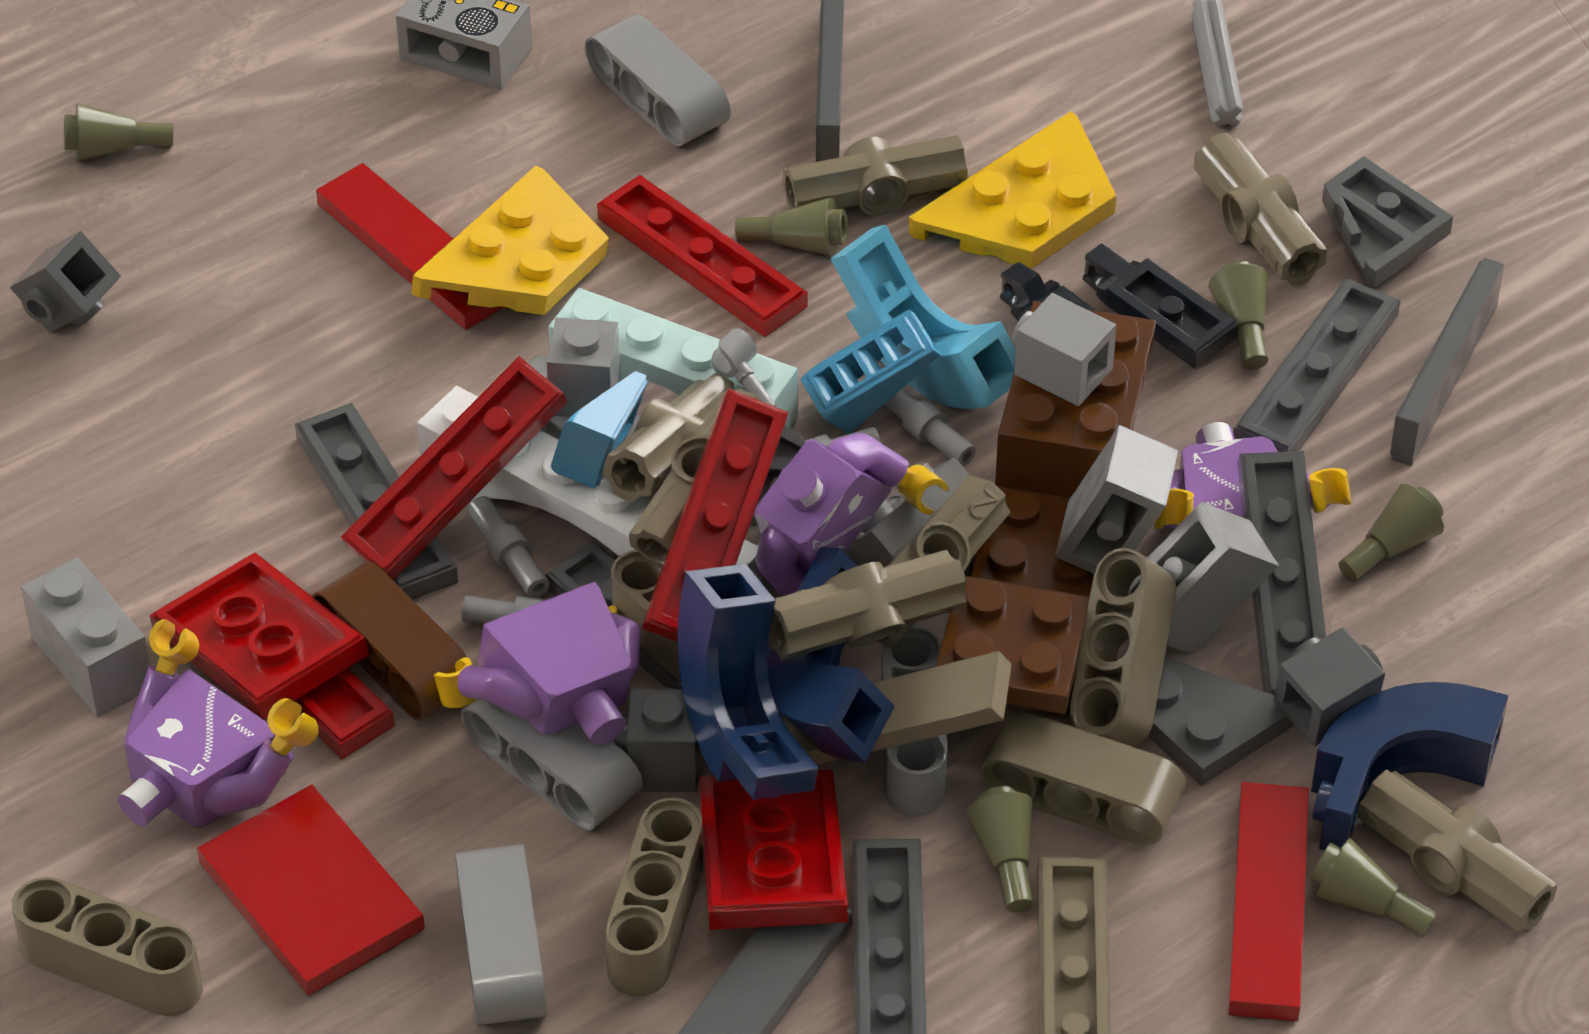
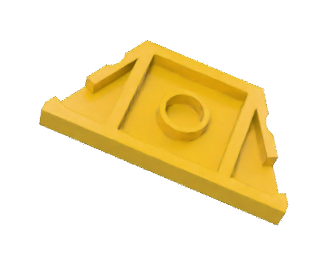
[908,111,1116,269]
[411,165,609,315]

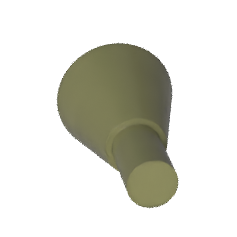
[64,103,173,162]
[735,197,848,257]
[1208,261,1268,369]
[1338,484,1444,582]
[966,786,1034,912]
[1310,838,1437,936]

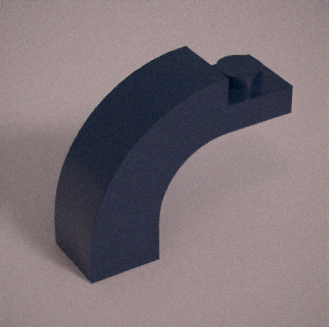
[767,546,895,763]
[678,564,819,800]
[1311,682,1509,851]

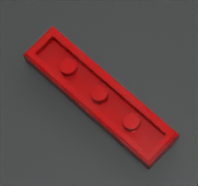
[316,163,503,330]
[597,175,808,337]
[341,356,568,580]
[641,388,789,642]
[1228,782,1309,1021]

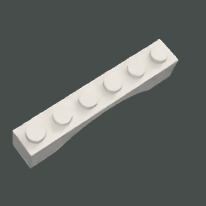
[417,385,763,580]

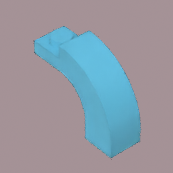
[830,225,1016,409]

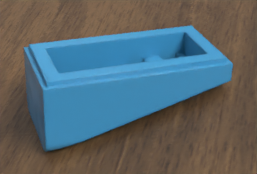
[800,309,940,434]
[551,371,648,488]

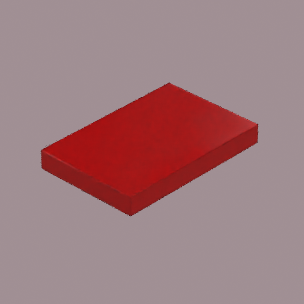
[149,552,369,720]
[699,769,848,930]
[197,784,425,996]

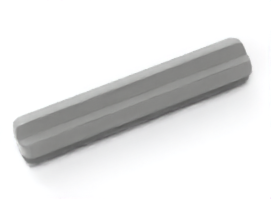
[1191,0,1243,127]

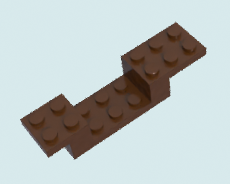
[936,301,1156,714]

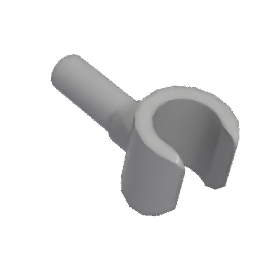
[711,328,777,407]

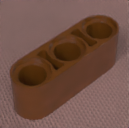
[312,561,467,721]

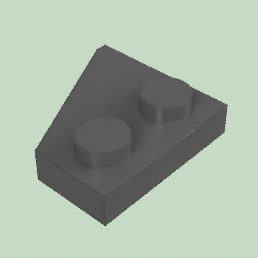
[1322,157,1453,289]
[1115,657,1295,786]

